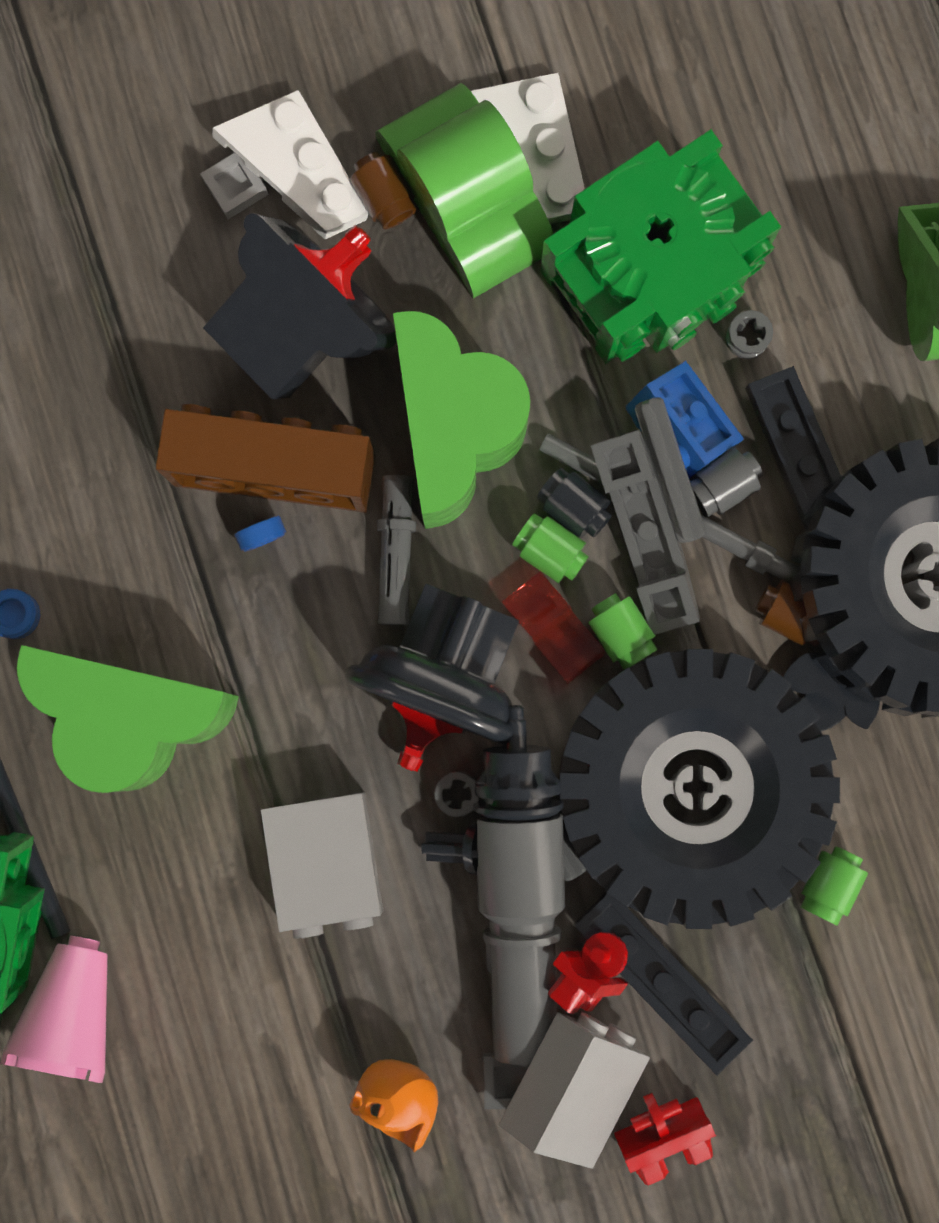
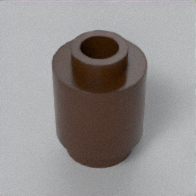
[350,152,417,230]
[755,580,819,647]

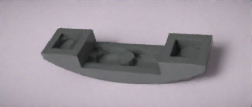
[591,429,700,635]

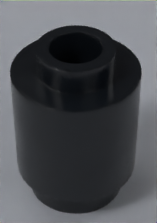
[537,468,612,539]

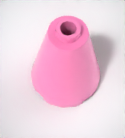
[0,936,108,1083]

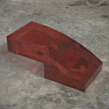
[502,571,606,685]

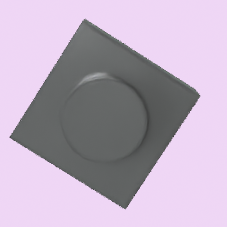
[484,1053,529,1109]

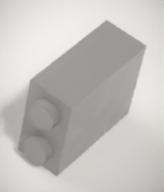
[261,792,383,939]
[498,1012,650,1169]

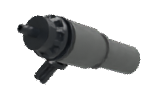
[421,705,565,1066]

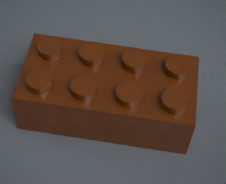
[156,404,375,513]

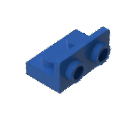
[626,361,744,480]

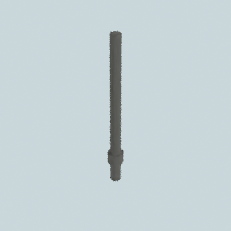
[539,433,801,584]

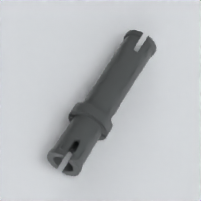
[377,475,416,626]

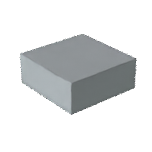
[200,153,269,219]

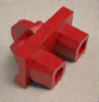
[547,932,629,1014]
[614,1093,716,1186]

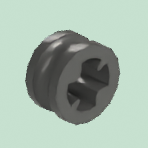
[726,310,773,359]
[434,771,480,817]

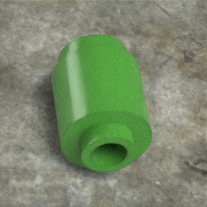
[512,513,589,583]
[588,593,658,670]
[800,846,868,926]

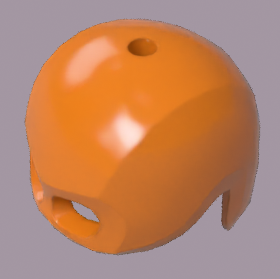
[349,1059,438,1152]

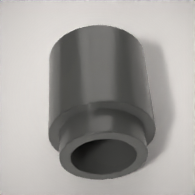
[690,448,763,517]

